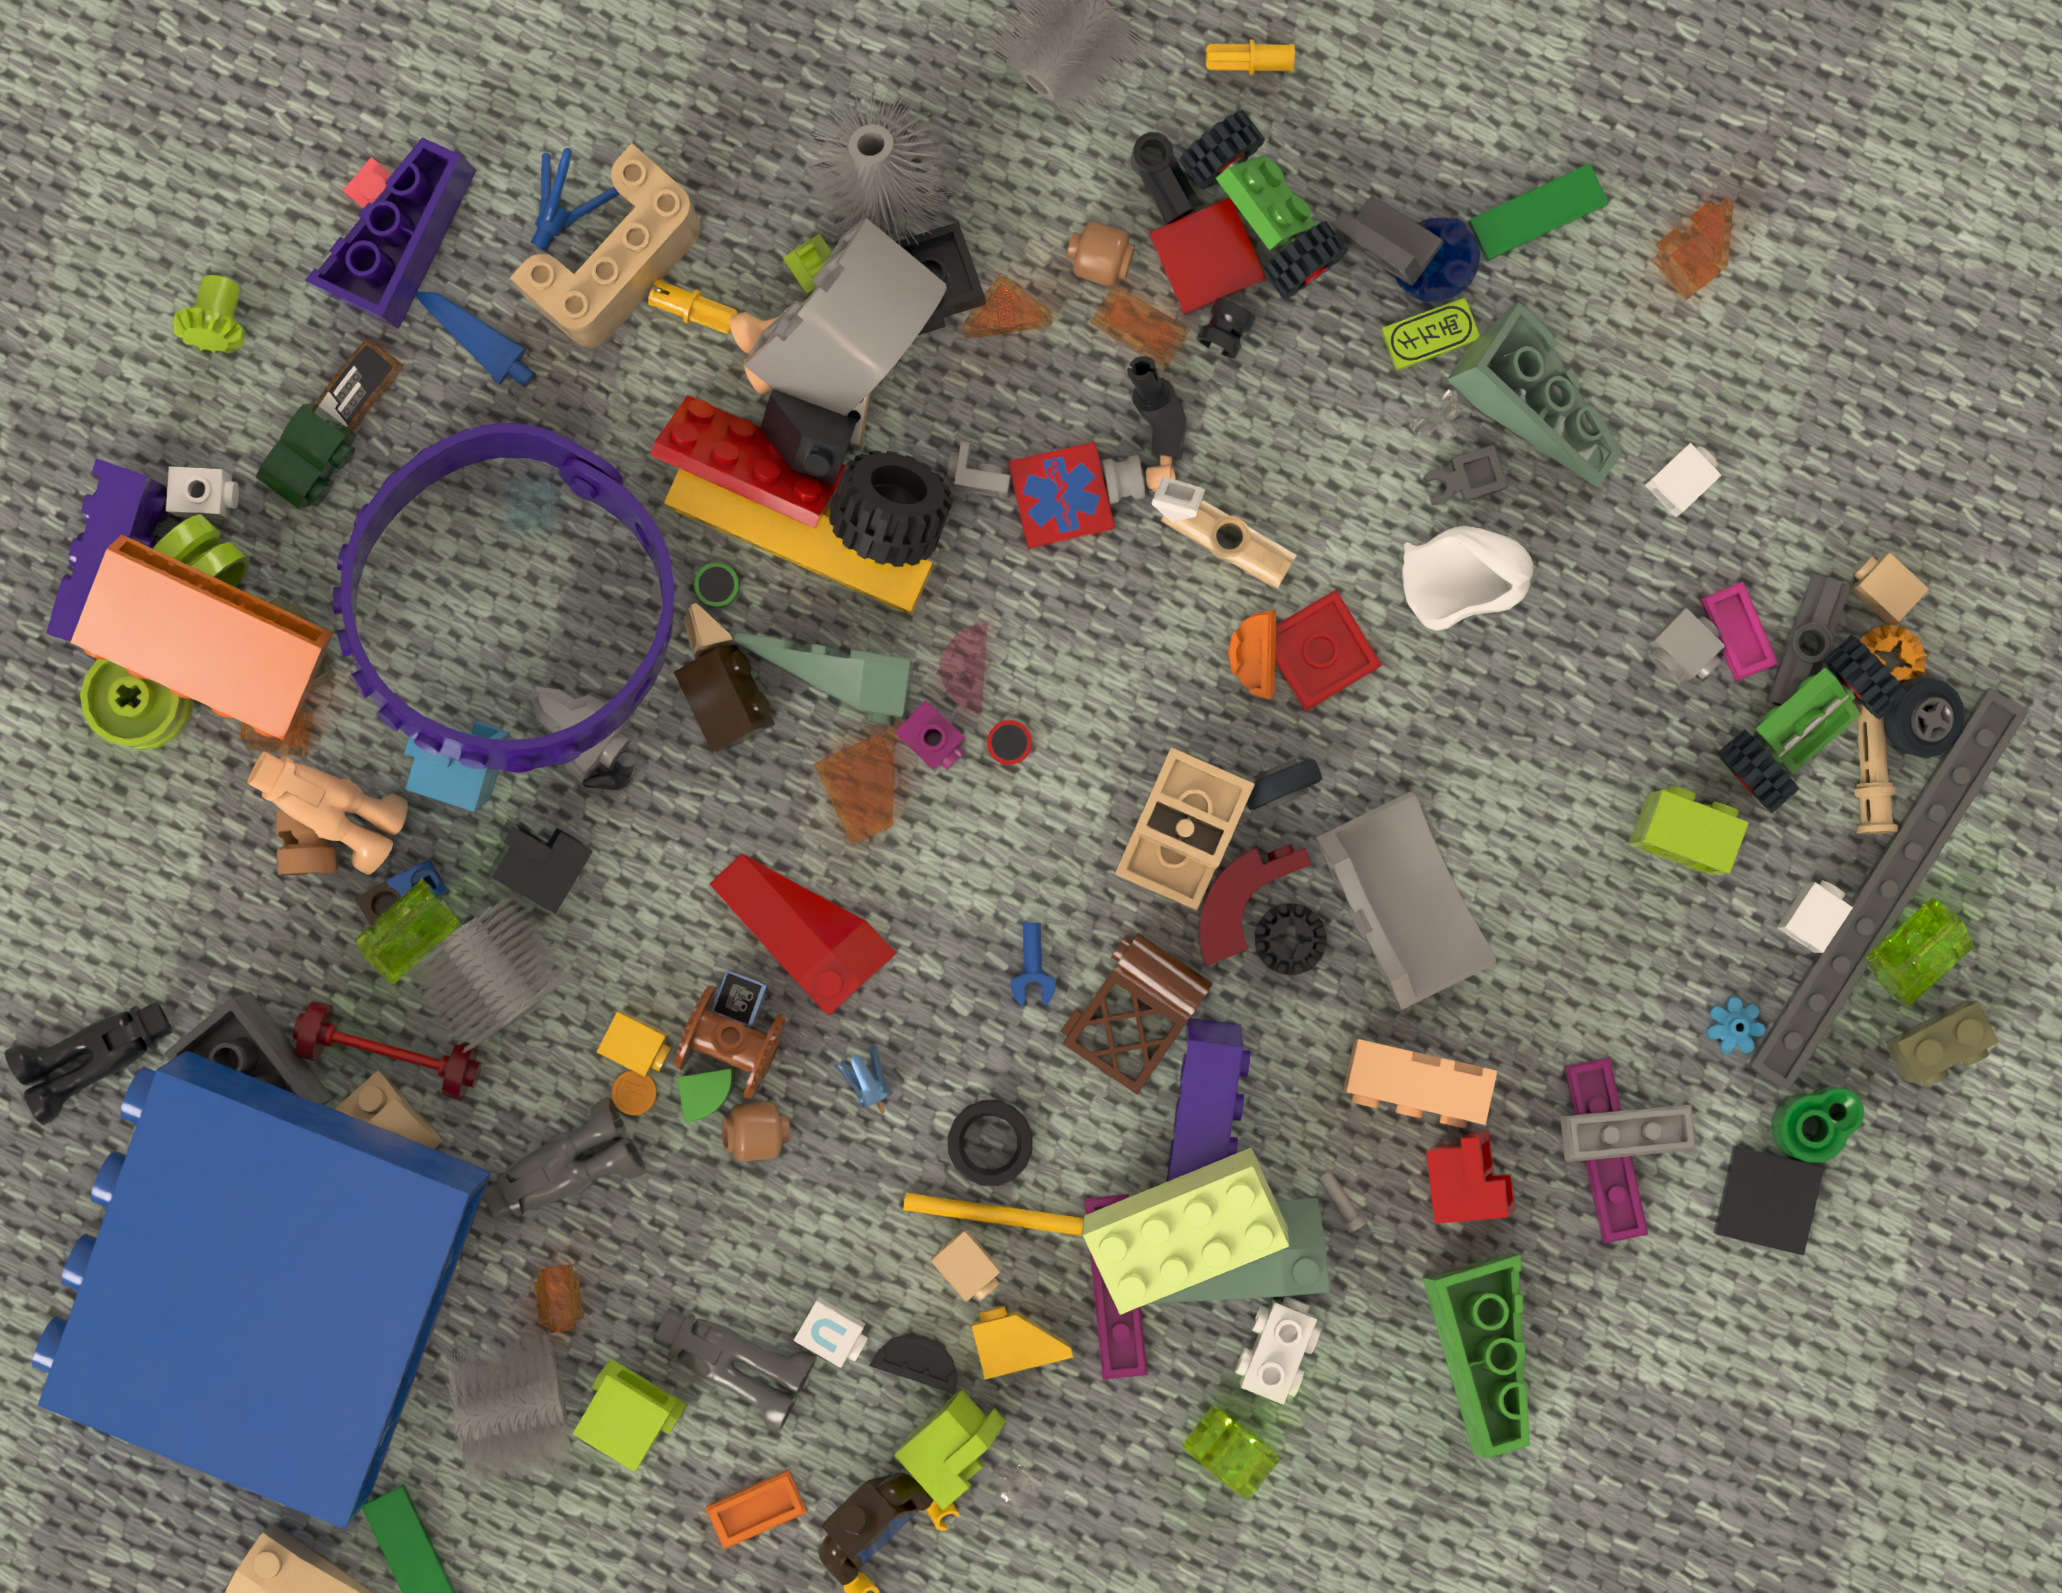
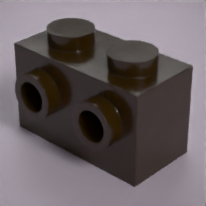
[674,644,775,753]

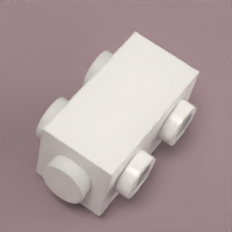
[1235,1296,1321,1405]

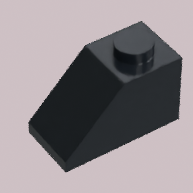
[760,389,857,485]

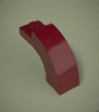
[1198,843,1312,966]

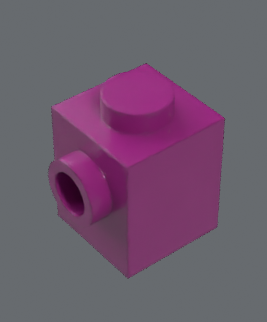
[895,700,966,772]

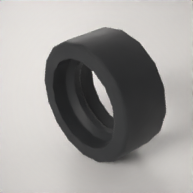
[948,1100,1033,1186]

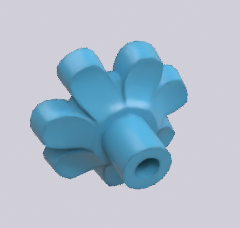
[1706,996,1765,1054]

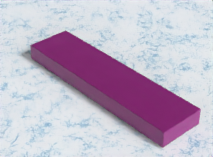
[1564,1057,1649,1244]
[1084,1194,1148,1380]

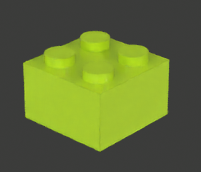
[1629,785,1749,876]

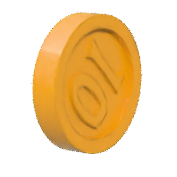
[612,1070,657,1115]

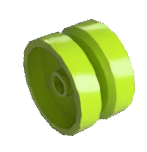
[153,514,250,587]
[80,659,194,750]

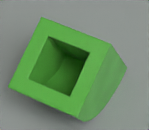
[677,1067,735,1122]

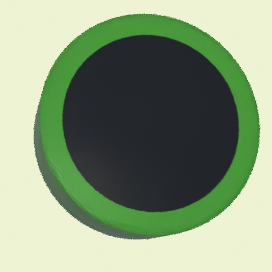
[694,562,740,608]

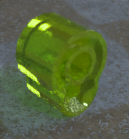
[1181,1403,1281,1500]

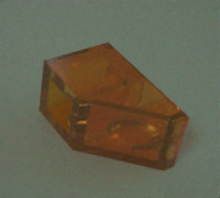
[1652,197,1734,302]

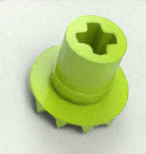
[172,275,245,354]

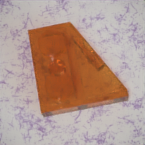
[814,728,895,846]

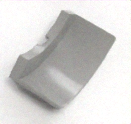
[743,218,947,416]
[1316,792,1496,1010]

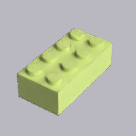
[1083,1148,1289,1315]

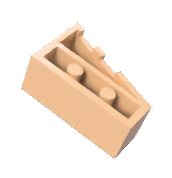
[1343,1038,1497,1128]

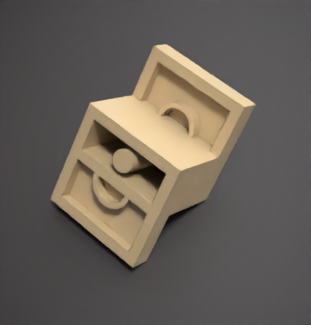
[1114,747,1255,911]

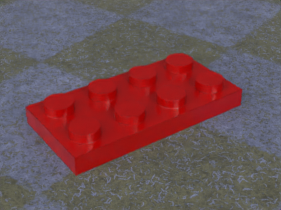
[651,395,846,529]

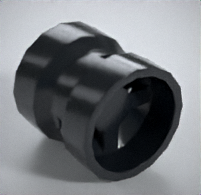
[1196,298,1256,359]

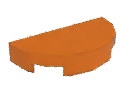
[1228,609,1276,700]

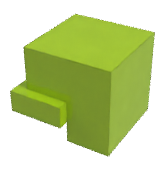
[572,1358,688,1472]
[894,1389,1006,1510]

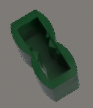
[256,403,357,509]

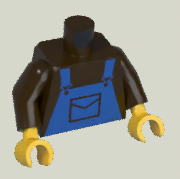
[819,1473,960,1593]

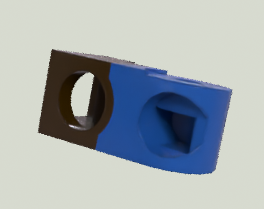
[355,860,448,937]

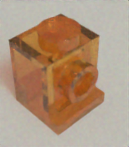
[240,711,313,758]

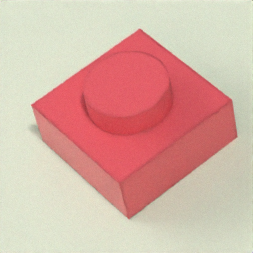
[343,157,392,209]

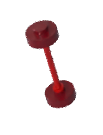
[293,1000,482,1101]

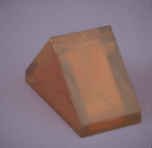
[962,273,1052,340]

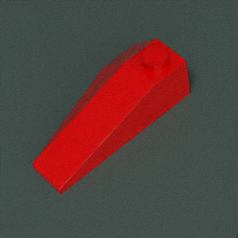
[709,854,897,1016]

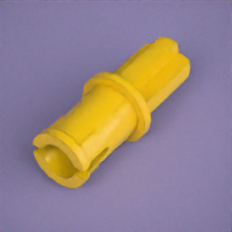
[1206,39,1295,76]
[648,279,738,334]

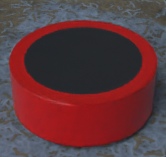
[987,720,1032,766]

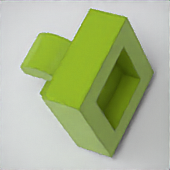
[782,233,832,297]

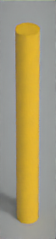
[903,1193,1084,1236]

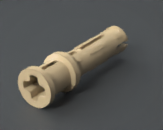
[1854,699,1898,834]

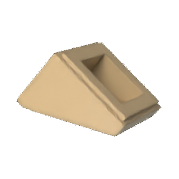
[684,603,734,659]

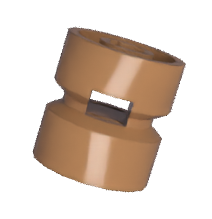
[275,811,337,875]

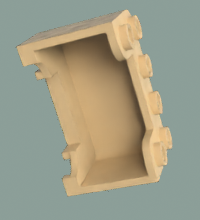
[510,143,701,348]

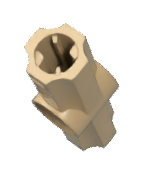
[1161,500,1297,590]

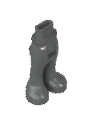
[653,1309,817,1433]

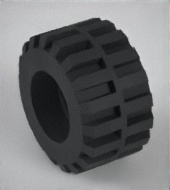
[829,451,952,567]

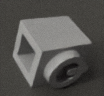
[1648,608,1725,685]

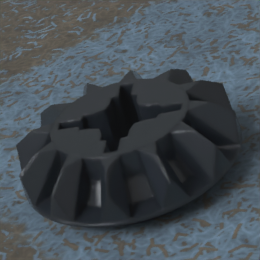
[1255,903,1327,975]

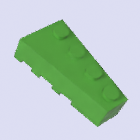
[1422,1253,1530,1459]

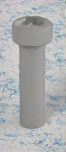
[1319,1170,1367,1233]

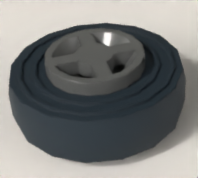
[1884,676,1964,758]
[1246,759,1322,810]

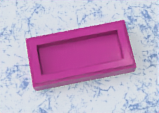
[1700,582,1779,682]

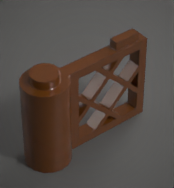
[1061,933,1213,1094]

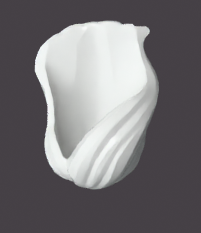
[1402,526,1533,631]

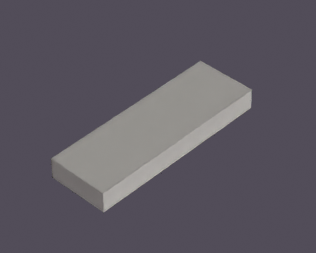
[1560,1105,1696,1162]

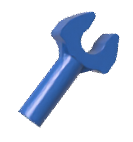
[1011,923,1056,1006]

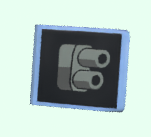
[712,970,769,1028]

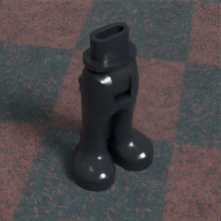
[4,1001,173,1125]

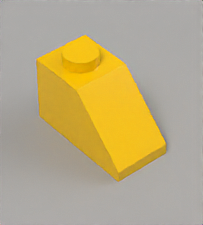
[972,1306,1073,1379]

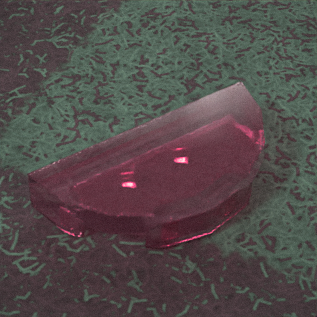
[940,624,988,713]

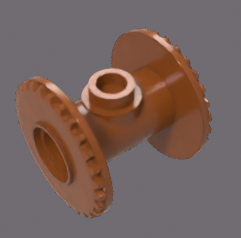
[674,985,786,1099]

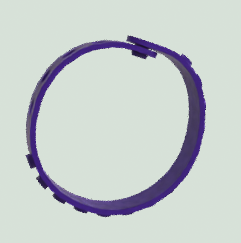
[333,423,674,773]

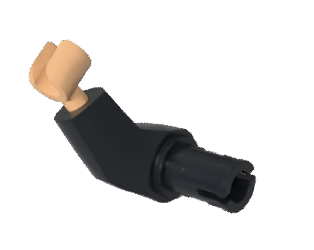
[1127,356,1187,492]

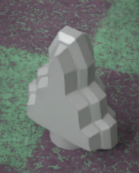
[527,687,631,783]

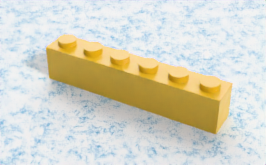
[664,468,934,616]

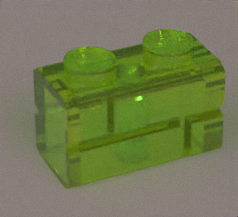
[354,878,461,985]
[1865,898,1975,1007]

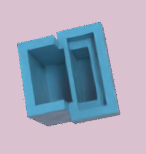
[404,721,510,812]

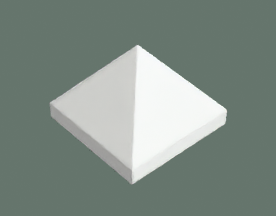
[1152,477,1205,522]

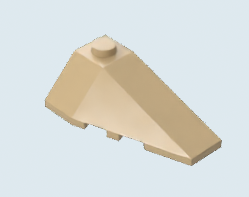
[225,1524,373,1593]

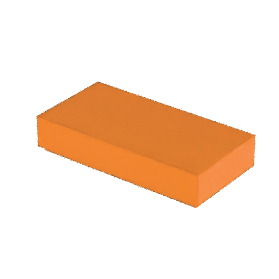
[705,1469,807,1549]

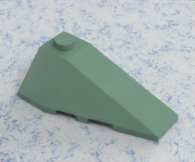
[1447,302,1622,487]
[734,632,914,726]
[1148,1197,1330,1304]

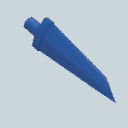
[416,291,536,387]

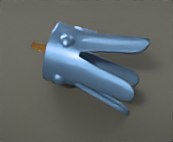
[833,1044,893,1113]

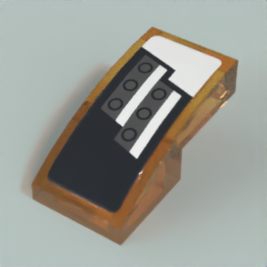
[315,338,404,432]

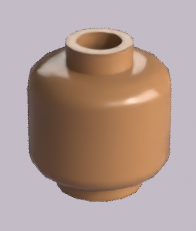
[1066,221,1135,286]
[722,1101,790,1163]

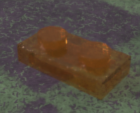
[1091,284,1190,369]

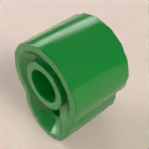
[1771,1087,1864,1163]

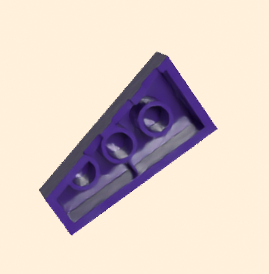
[1166,1018,1251,1182]

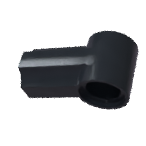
[1131,132,1201,224]

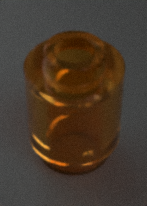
[533,1264,584,1333]

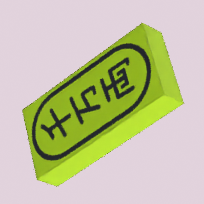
[1381,297,1480,372]

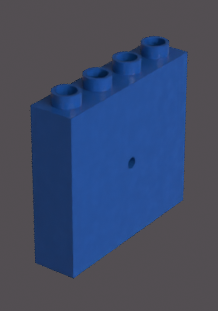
[32,1051,491,1529]

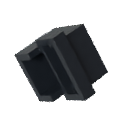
[489,820,593,914]

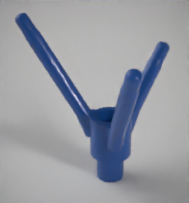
[531,148,619,250]

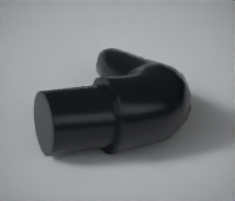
[583,752,636,790]

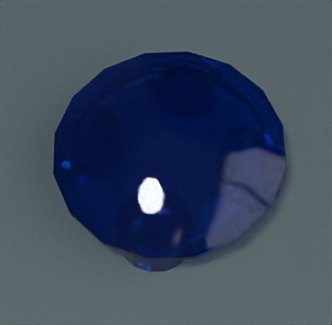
[1395,218,1480,302]

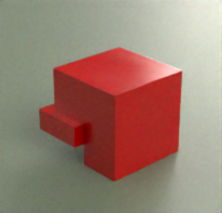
[1426,1130,1516,1224]

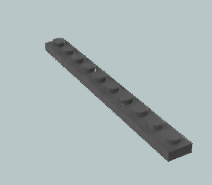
[1747,688,2029,1091]

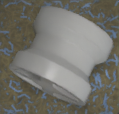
[1102,454,1145,504]

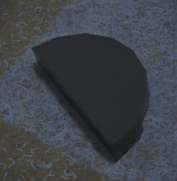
[869,1334,958,1394]

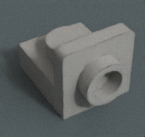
[947,441,1010,499]

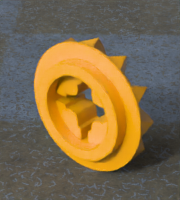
[1860,624,1928,685]

